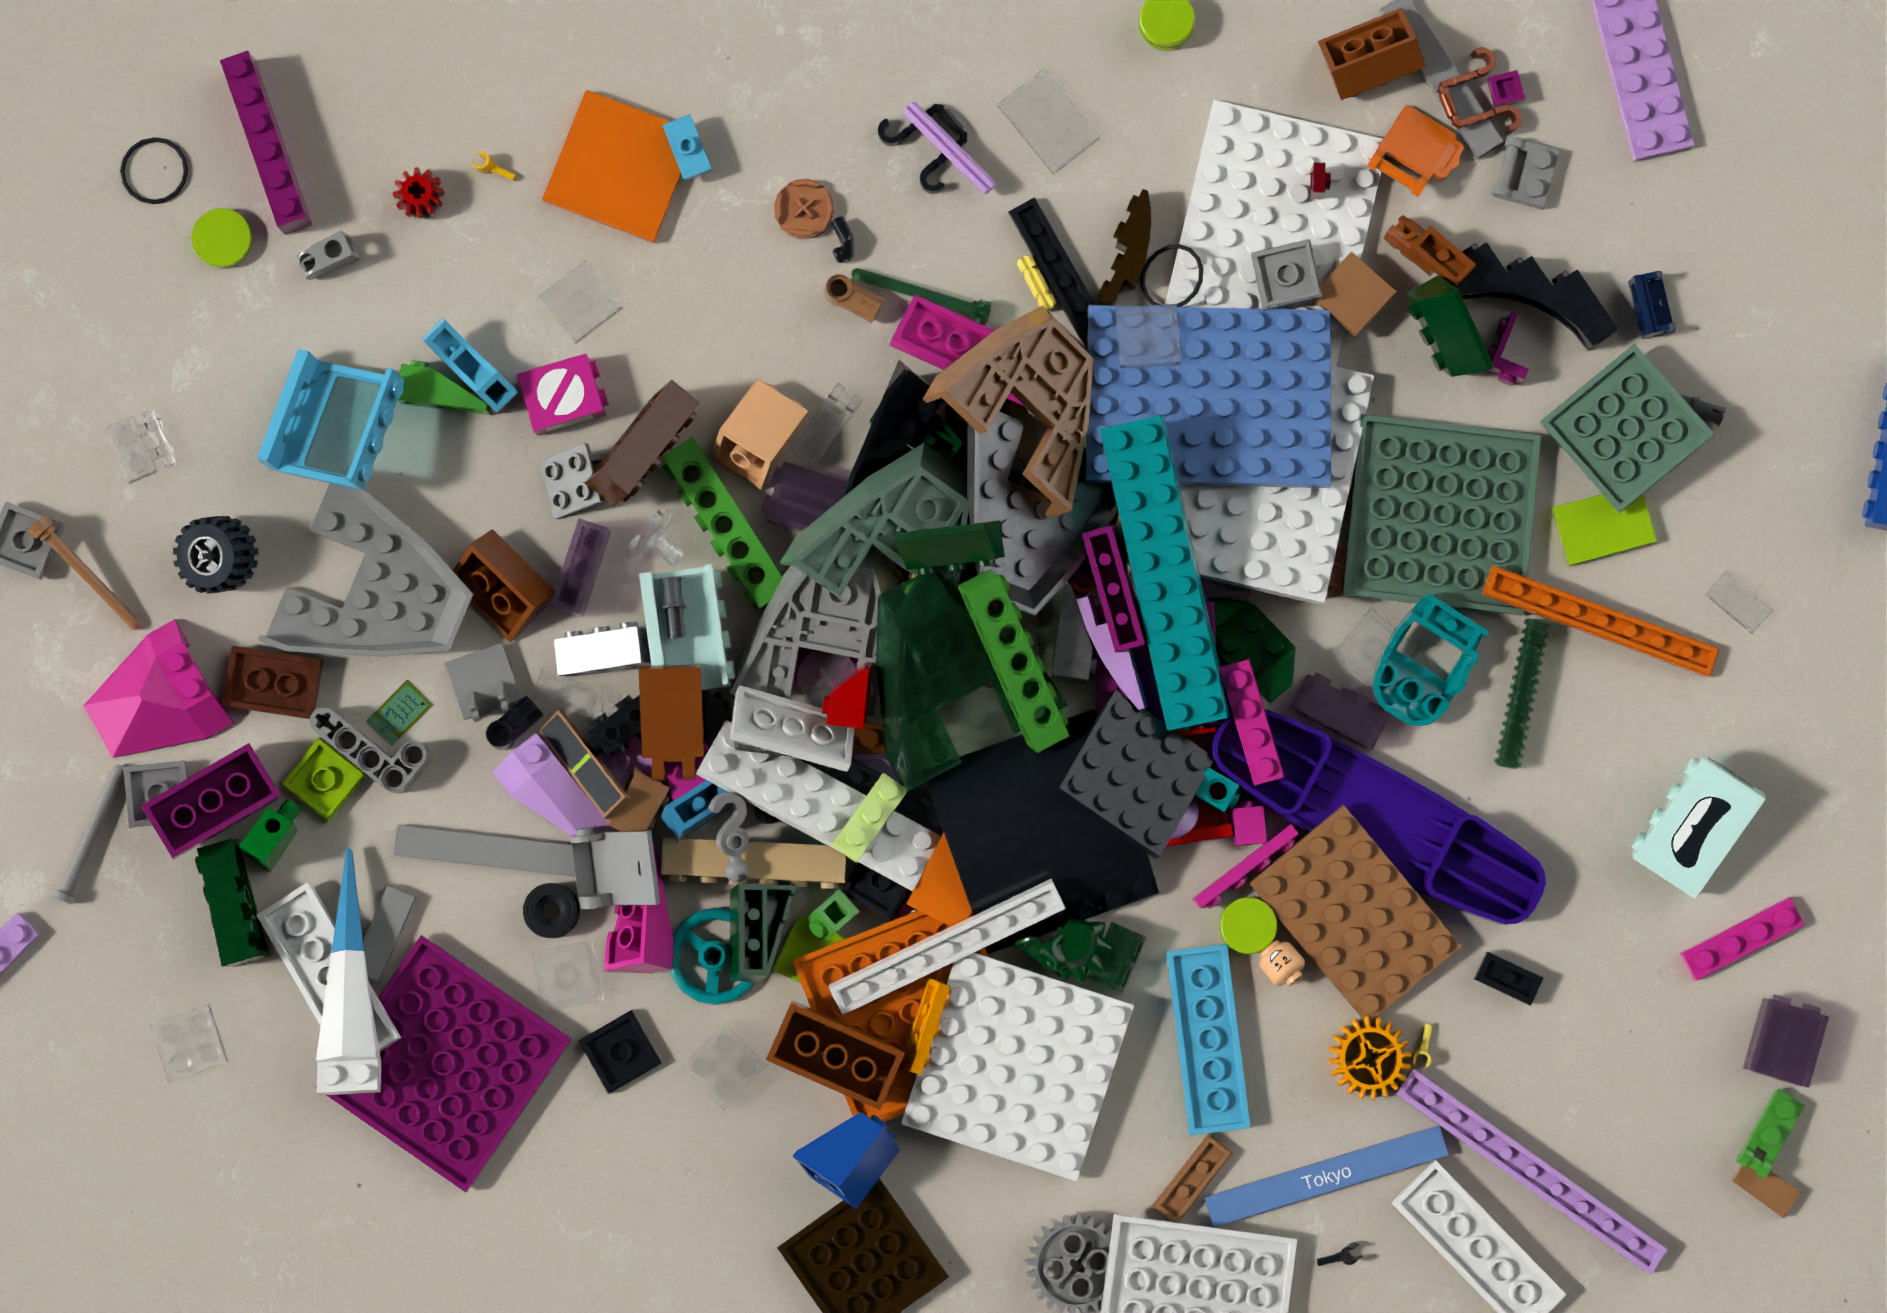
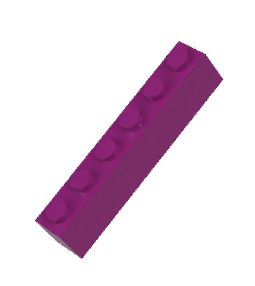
[220,50,313,235]

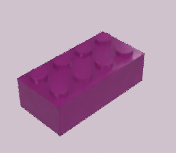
[141,743,281,860]

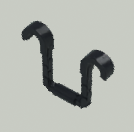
[878,104,968,194]

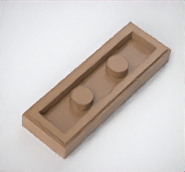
[1152,1133,1233,1222]

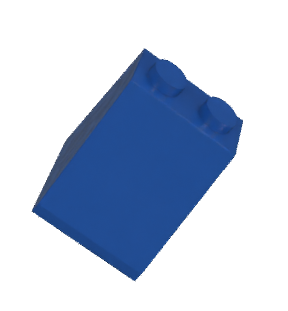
[793,1112,900,1209]

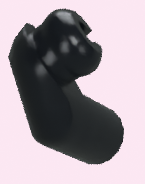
[831,217,854,263]

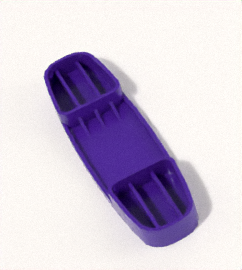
[1210,709,1546,925]

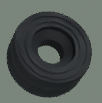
[523,883,580,938]

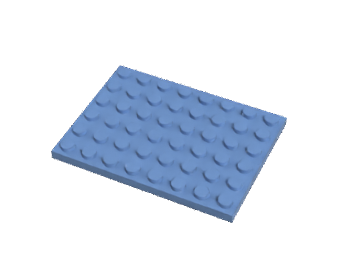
[1085,305,1331,488]

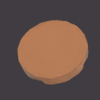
[774,179,834,239]

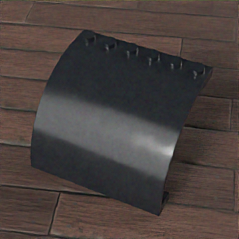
[922,709,1160,954]

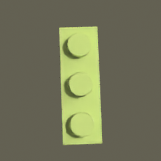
[832,773,908,863]

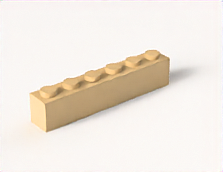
[661,837,847,889]

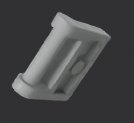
[1492,136,1559,210]

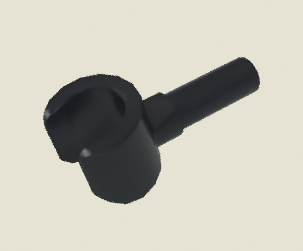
[1317,1242,1362,1266]

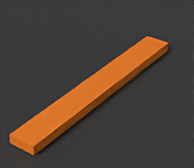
[1482,565,1720,678]

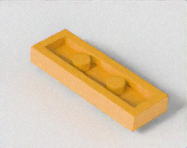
[900,978,951,1075]

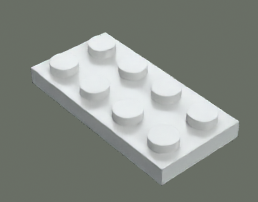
[730,685,854,772]

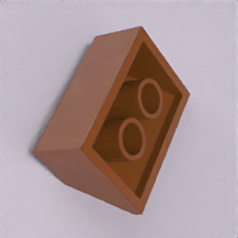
[1318,8,1426,100]
[452,529,556,642]

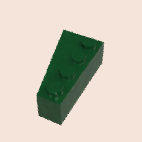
[195,838,270,967]

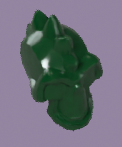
[1015,919,1112,983]

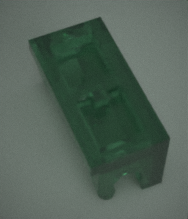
[1087,922,1146,994]

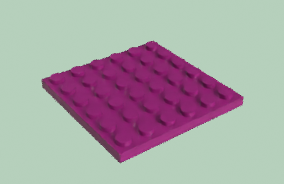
[315,935,572,1192]

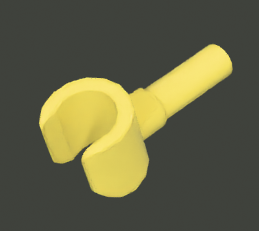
[1411,1024,1433,1068]

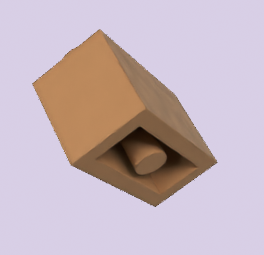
[606,766,671,831]

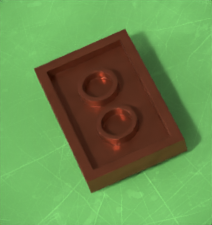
[222,646,324,719]

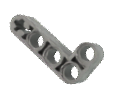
[310,707,431,794]

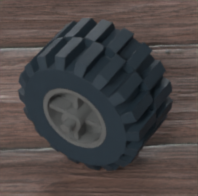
[173,516,259,594]

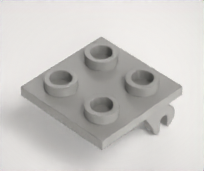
[539,443,608,519]
[445,643,522,722]

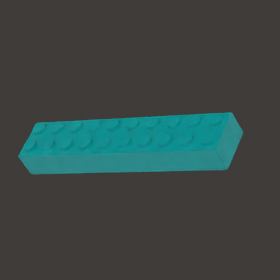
[1100,415,1231,731]

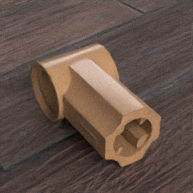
[825,274,884,323]

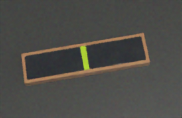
[538,710,630,819]

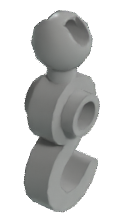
[708,792,749,883]

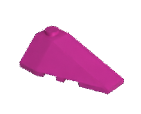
[604,844,674,974]

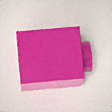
[1231,801,1267,846]

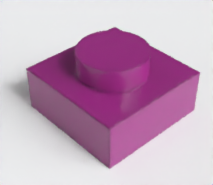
[1487,70,1525,108]

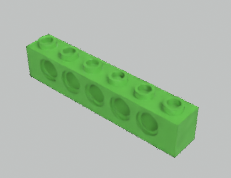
[661,437,782,611]
[958,569,1069,753]

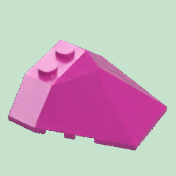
[84,619,234,758]

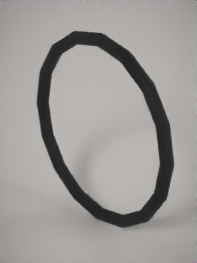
[120,137,188,204]
[1141,244,1203,307]

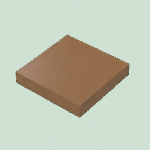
[1315,251,1396,337]

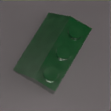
[1406,275,1494,377]
[893,520,1005,575]

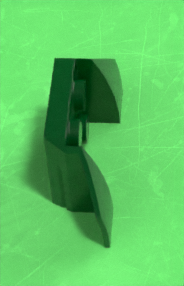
[1206,598,1296,704]

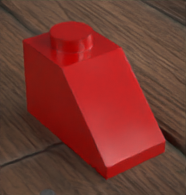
[822,662,873,729]

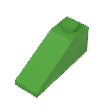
[398,360,491,415]

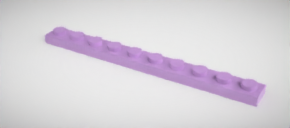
[1395,1068,1668,1275]

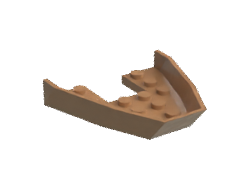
[923,305,1093,518]

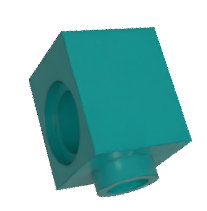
[1194,767,1241,813]

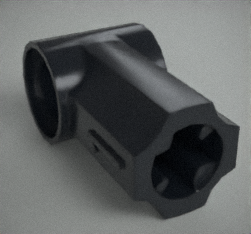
[486,695,544,750]

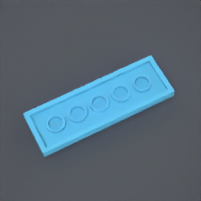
[1166,944,1251,1135]

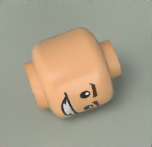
[1259,940,1305,987]

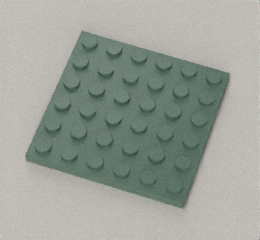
[1341,414,1541,616]

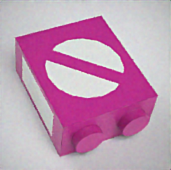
[517,353,609,436]

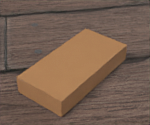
[1731,1165,1801,1218]

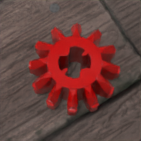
[393,167,445,219]

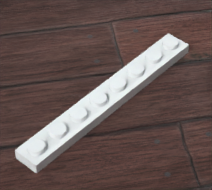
[829,879,1066,1015]

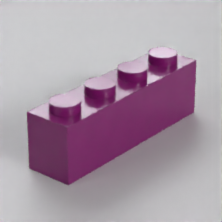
[1082,525,1147,653]

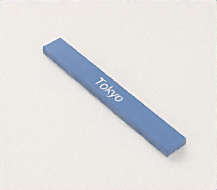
[1204,1125,1449,1227]

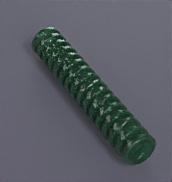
[1494,618,1551,769]

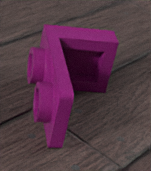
[1486,311,1529,386]

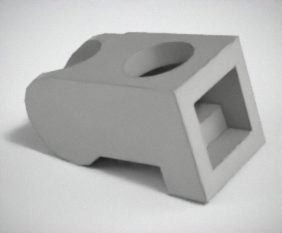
[296,231,360,280]

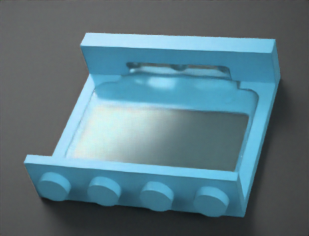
[257,349,405,491]

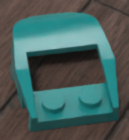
[1372,593,1489,726]

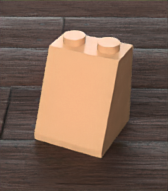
[710,379,808,490]

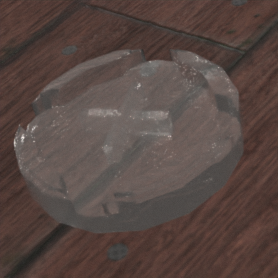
[797,650,856,708]

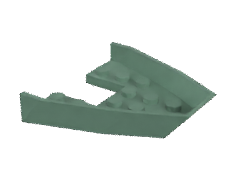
[780,443,969,663]

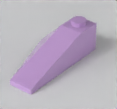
[492,733,615,836]

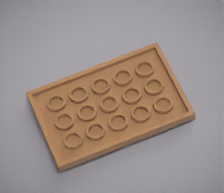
[1249,805,1462,1022]

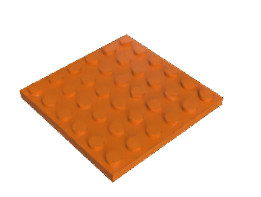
[792,910,989,1122]

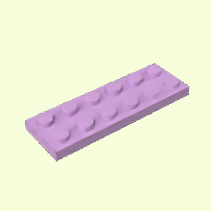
[1591,0,1694,162]

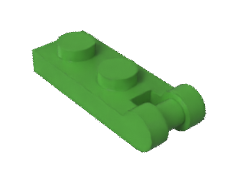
[1736,1089,1805,1179]

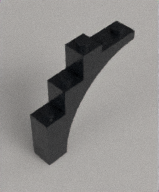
[1456,242,1618,351]

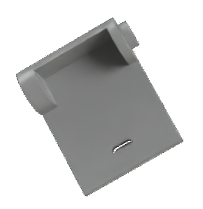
[570,827,660,909]

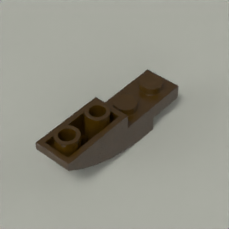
[1098,189,1151,306]

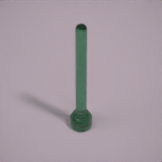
[851,268,992,325]

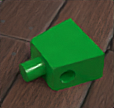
[239,799,301,872]

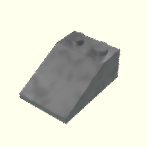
[1050,583,1097,684]

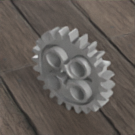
[1025,1214,1111,1313]

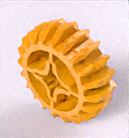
[1328,1016,1412,1100]

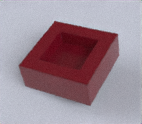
[1310,162,1331,199]

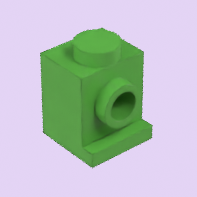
[807,889,860,941]

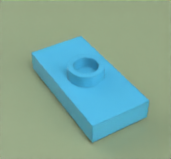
[662,114,712,182]

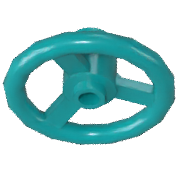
[670,907,756,1005]

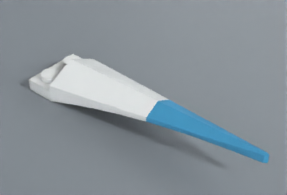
[316,847,381,1095]

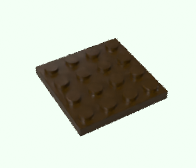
[777,1178,949,1313]

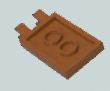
[639,664,704,781]

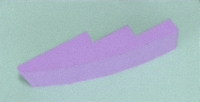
[1076,595,1148,710]

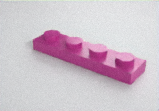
[1219,658,1284,785]
[1192,824,1299,909]
[1680,897,1805,981]

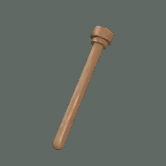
[28,515,141,630]

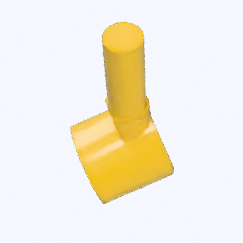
[473,152,516,181]

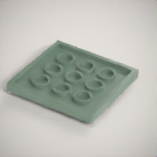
[1540,343,1715,514]

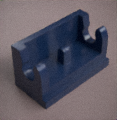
[1628,271,1676,339]

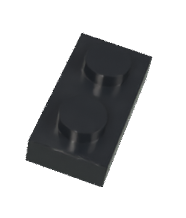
[1474,952,1543,1006]

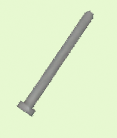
[52,764,124,904]

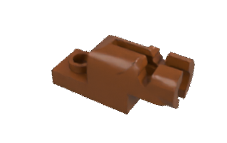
[1383,215,1476,287]

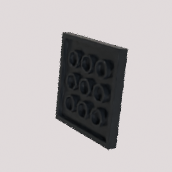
[1055,689,1214,859]

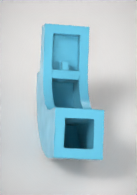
[422,318,518,413]

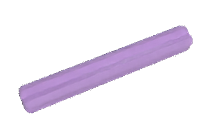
[904,102,995,195]

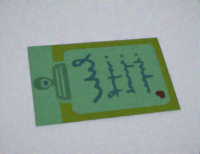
[367,680,432,746]

